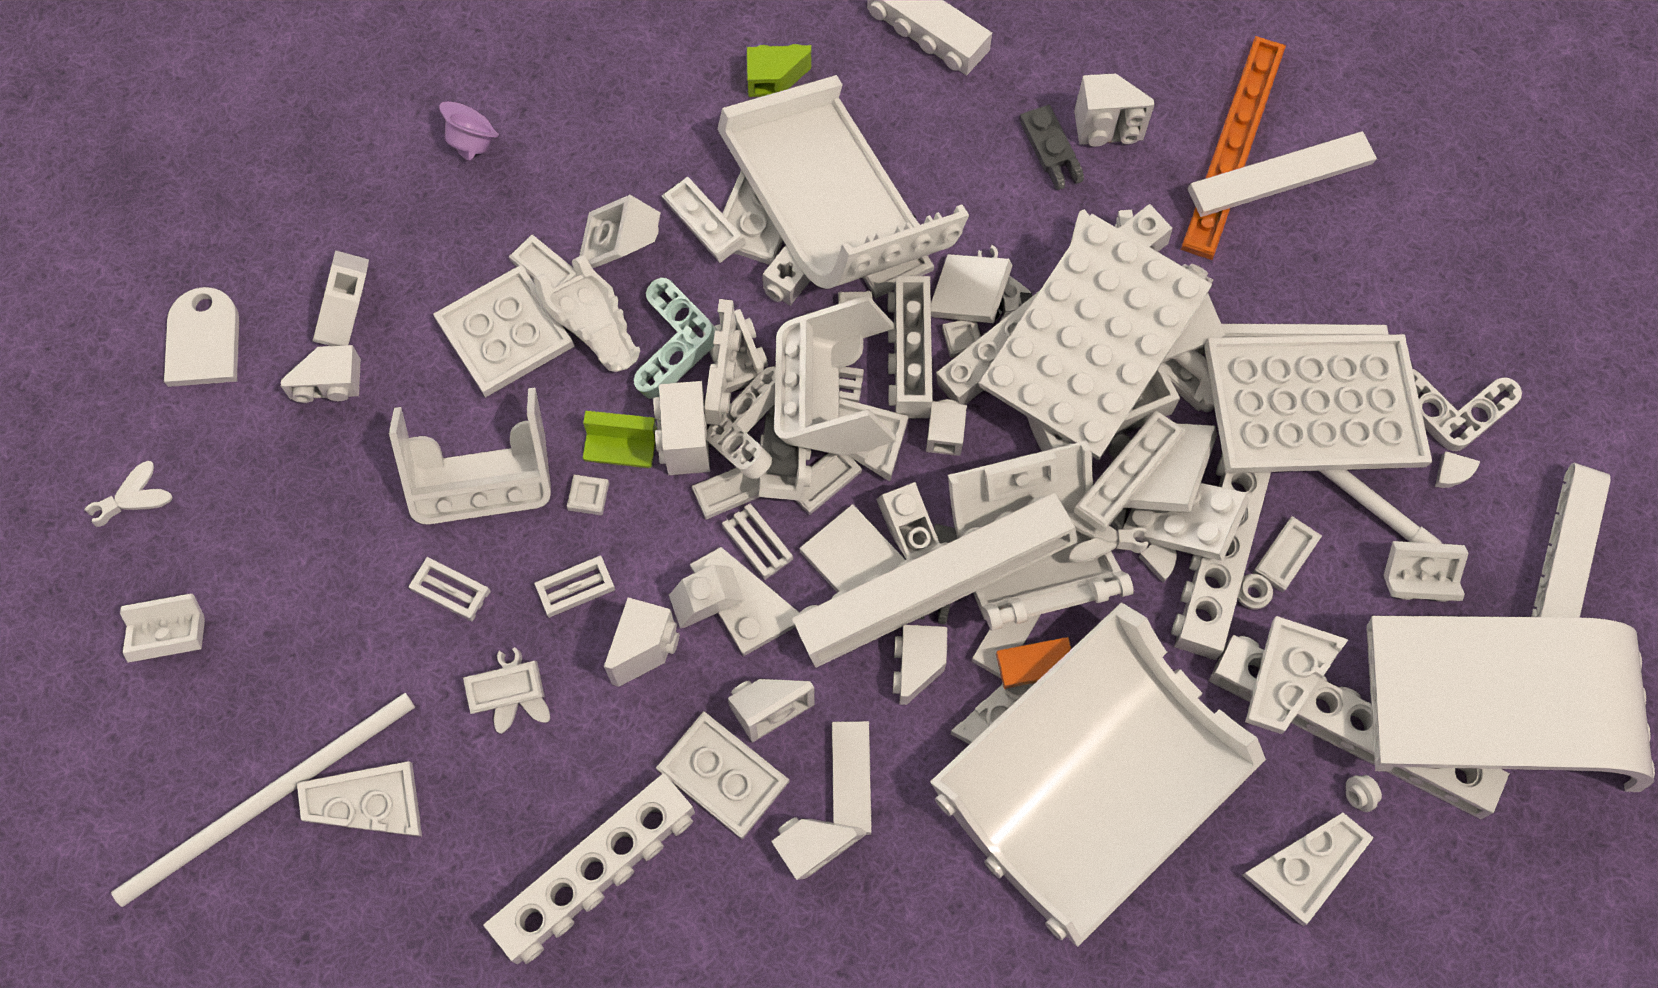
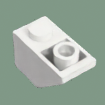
[281,345,361,403]
[876,482,940,560]
[893,625,947,705]

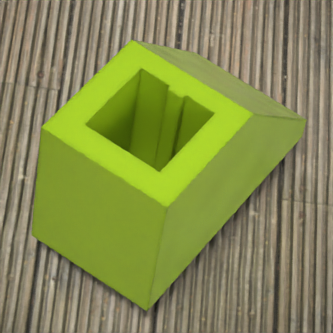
[747,44,811,97]

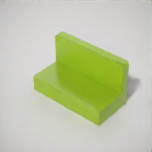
[583,410,657,468]

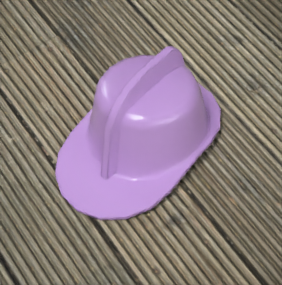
[439,101,499,161]

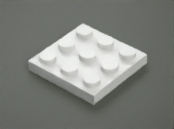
[433,264,574,398]

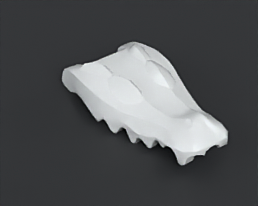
[533,255,640,372]

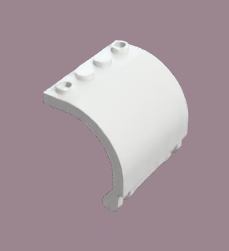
[948,441,1134,631]

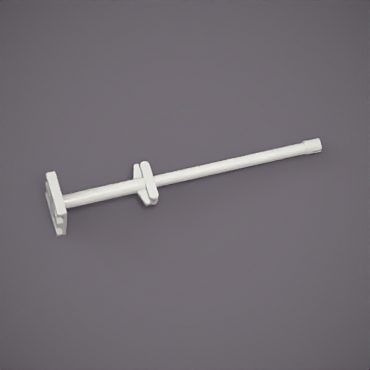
[1173,350,1442,544]

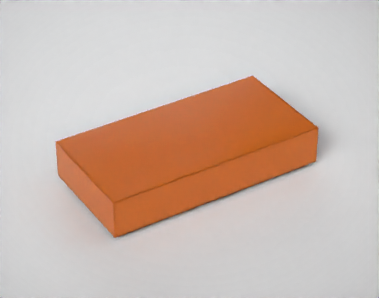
[996,637,1071,689]

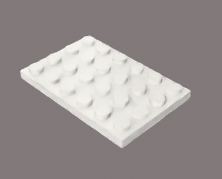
[979,214,1212,460]
[1204,334,1432,473]

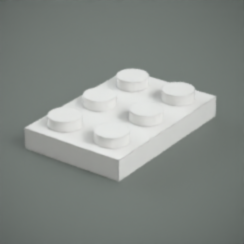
[1123,483,1250,561]

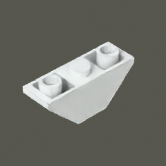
[313,250,369,346]

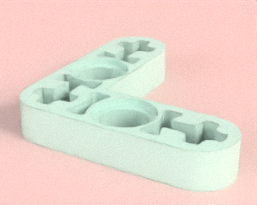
[634,278,717,399]

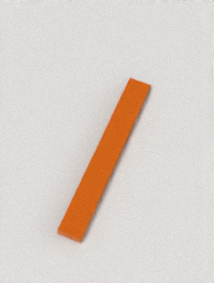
[1180,36,1286,260]

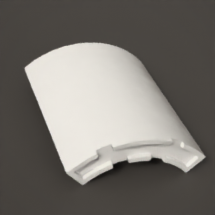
[930,603,1266,947]

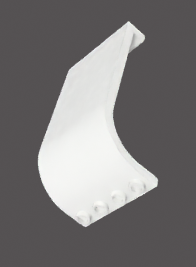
[717,75,969,289]
[1367,616,1655,792]

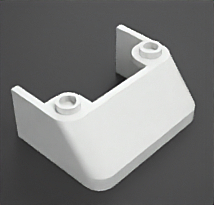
[774,295,896,455]
[389,388,551,524]

